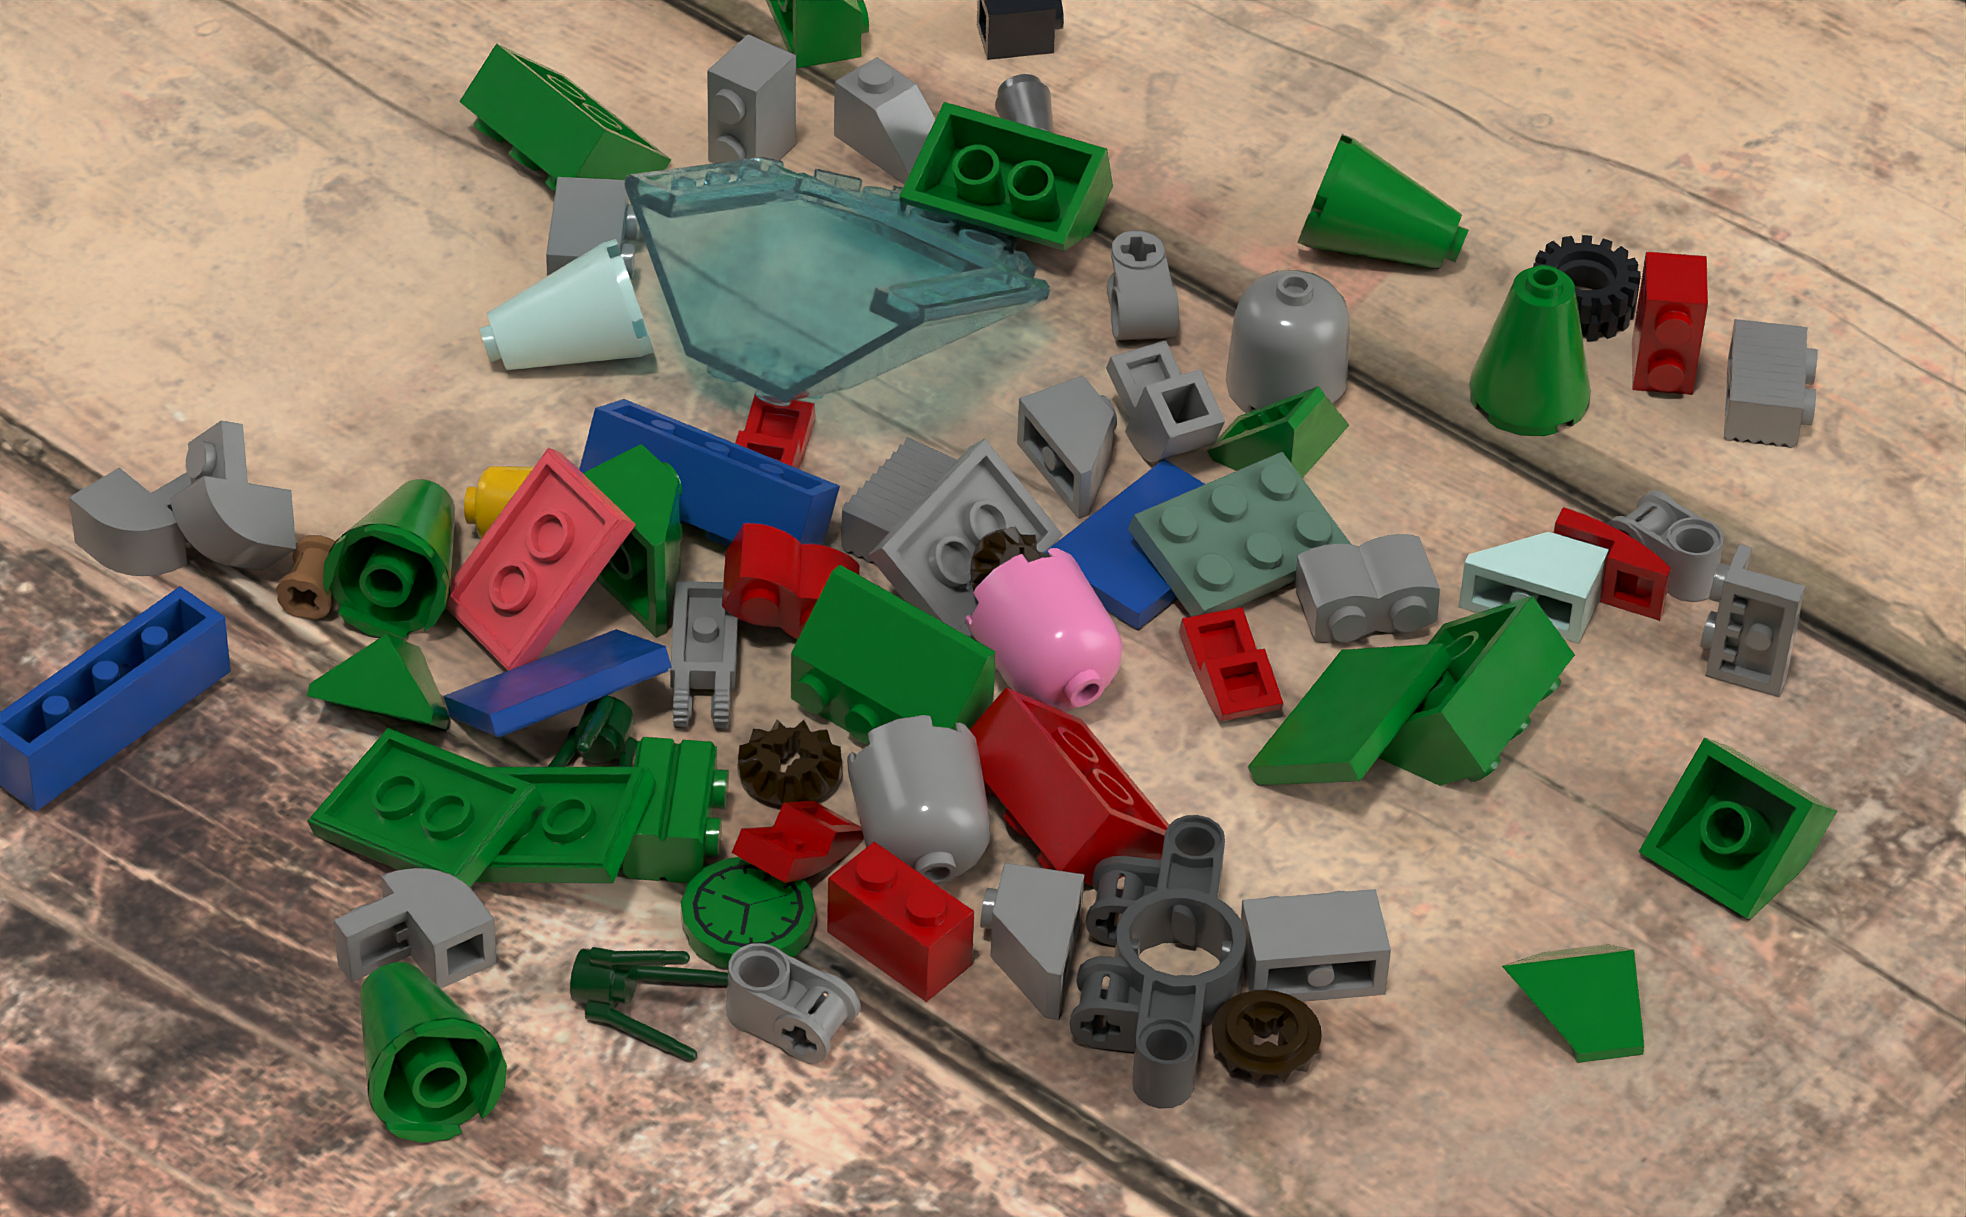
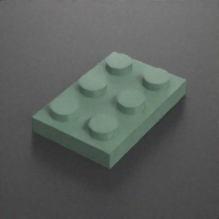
[1128,452,1352,617]

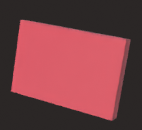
[446,447,636,671]

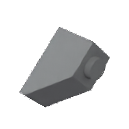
[834,57,935,185]
[1017,376,1117,519]
[980,862,1084,1020]

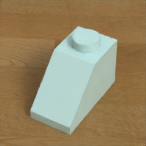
[1459,532,1609,643]

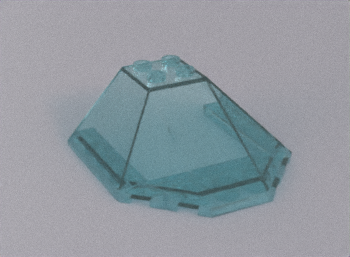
[624,157,1050,406]

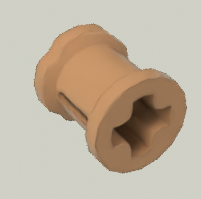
[276,535,336,620]

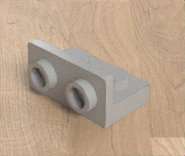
[1700,544,1805,697]

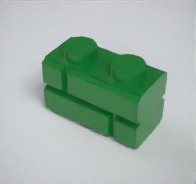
[623,737,729,883]

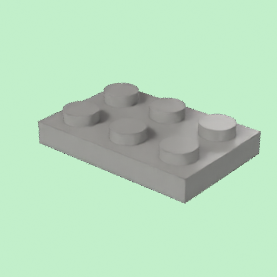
[868,439,1063,637]

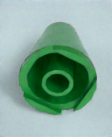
[1297,134,1469,269]
[1469,265,1591,436]
[323,479,455,639]
[359,962,507,1143]

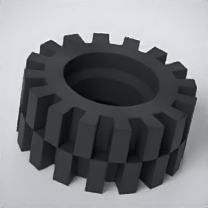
[1533,235,1641,342]

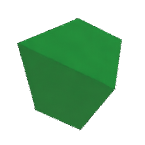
[1207,386,1349,478]
[307,633,450,730]
[1502,944,1644,1063]

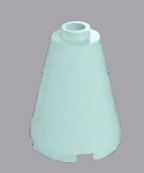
[479,239,654,370]

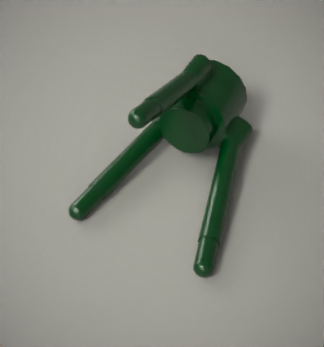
[548,695,638,767]
[570,947,728,1062]

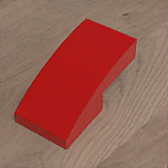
[735,393,816,469]
[1553,507,1671,621]
[1179,607,1284,721]
[731,801,864,883]

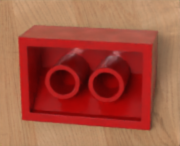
[970,687,1169,886]

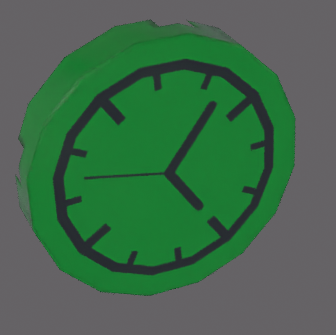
[681,857,815,969]

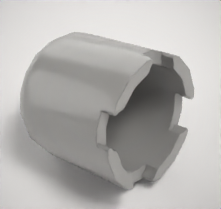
[1226,270,1350,413]
[847,715,990,885]

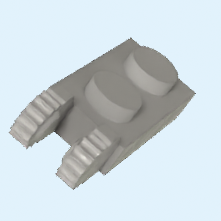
[670,581,739,728]

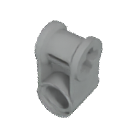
[1107,230,1179,341]
[1606,491,1724,602]
[726,943,861,1064]

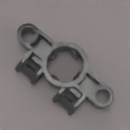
[1069,815,1246,1109]

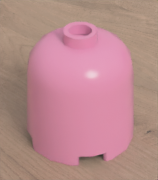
[965,548,1123,712]

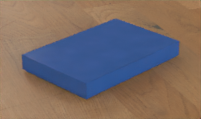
[1044,459,1205,630]
[444,629,672,738]

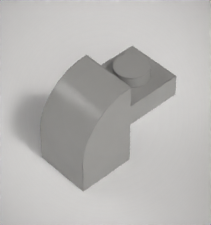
[1106,340,1225,462]
[170,420,296,571]
[69,468,191,576]
[334,868,497,989]

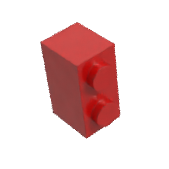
[1632,252,1708,395]
[827,842,974,1002]

